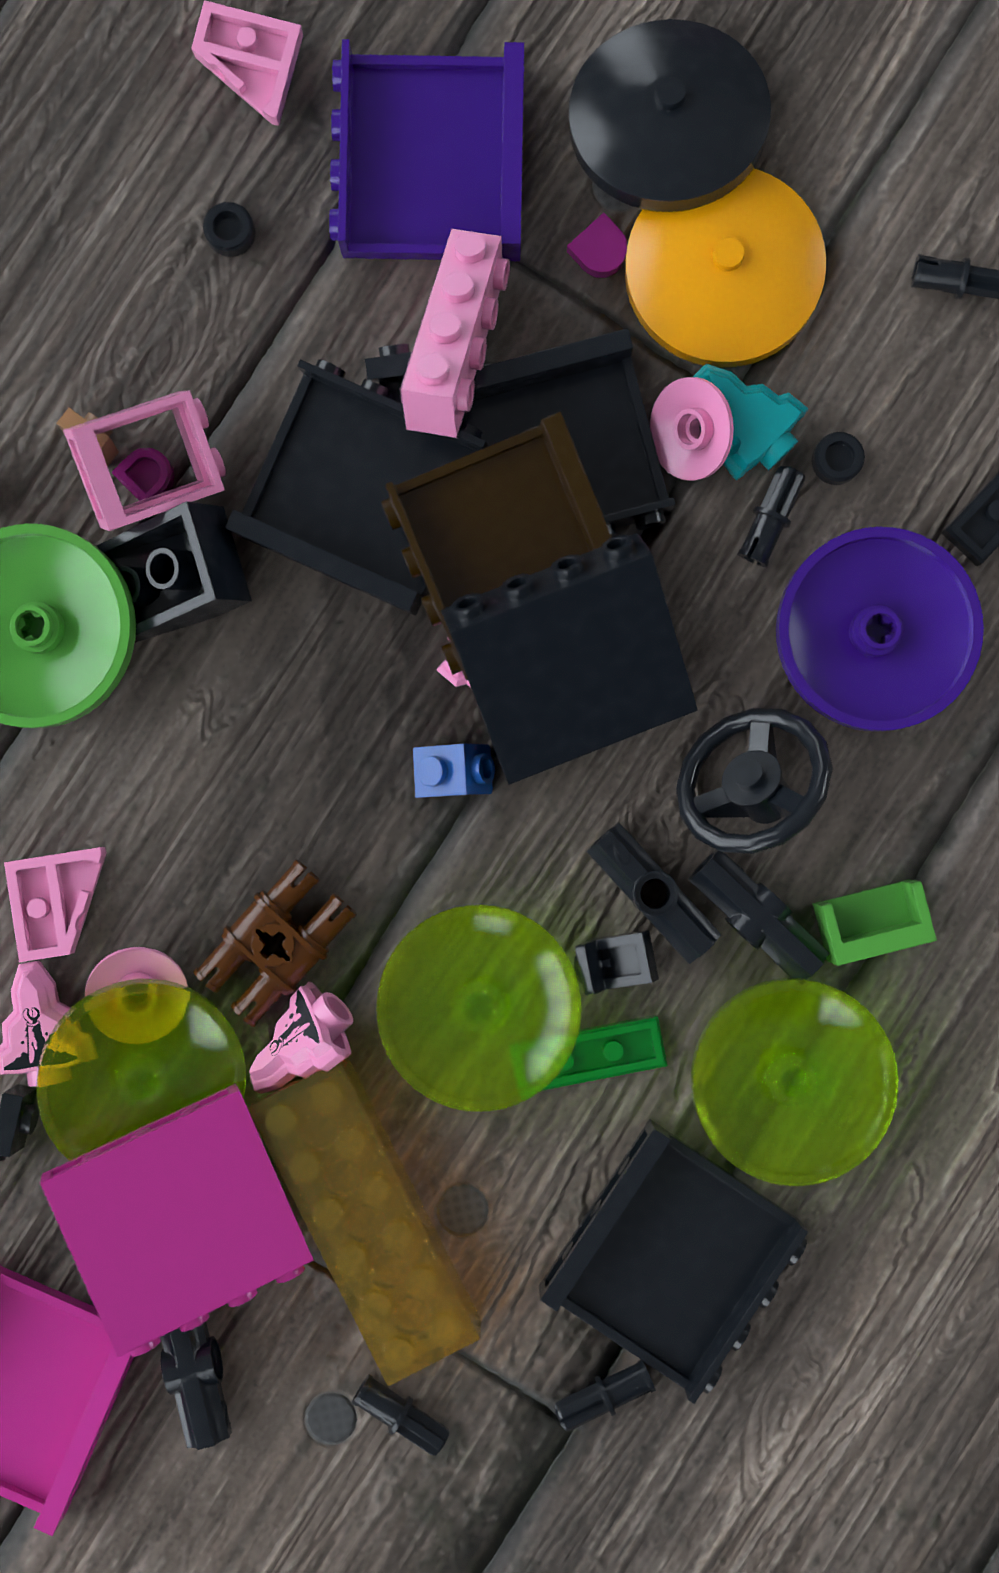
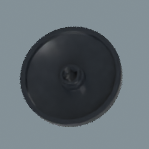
[569,19,771,212]

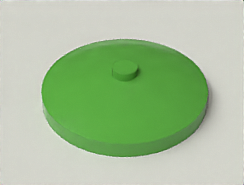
[0,523,136,728]

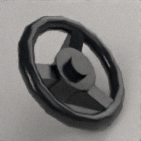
[676,708,833,854]

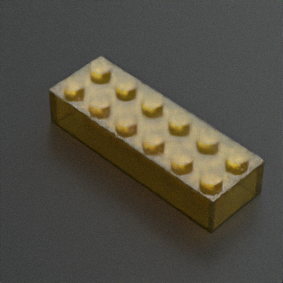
[248,1057,481,1386]

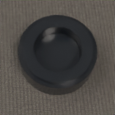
[203,202,255,257]
[811,432,865,485]

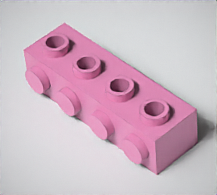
[401,229,510,438]

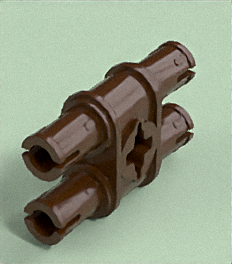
[193,859,357,1027]

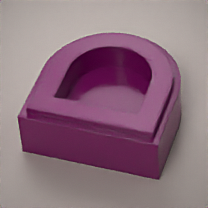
[566,213,627,278]
[111,448,175,501]

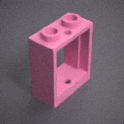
[63,390,226,531]

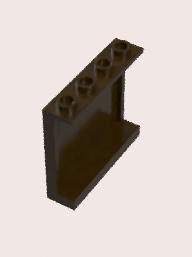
[381,411,612,681]

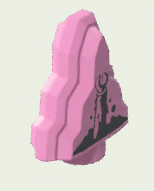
[0,960,98,1087]
[249,982,353,1094]

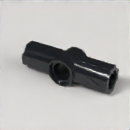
[586,822,722,964]
[688,850,830,984]
[160,1322,232,1450]

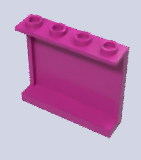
[40,1084,313,1358]
[0,1266,135,1536]

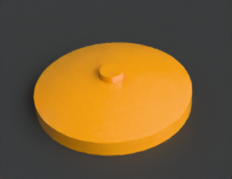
[625,168,826,368]

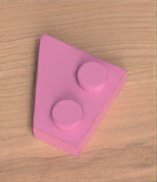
[191,0,303,126]
[4,847,106,963]

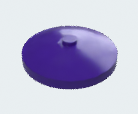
[776,527,984,732]

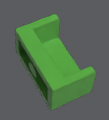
[812,879,937,966]

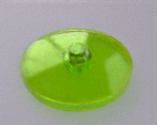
[376,905,581,1112]
[691,978,898,1186]
[36,979,246,1161]

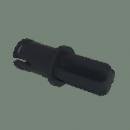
[911,254,999,299]
[737,466,805,567]
[554,1360,656,1431]
[351,1374,450,1456]

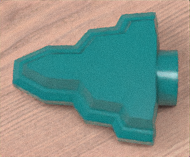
[693,364,808,480]

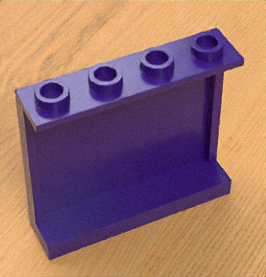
[329,39,524,261]

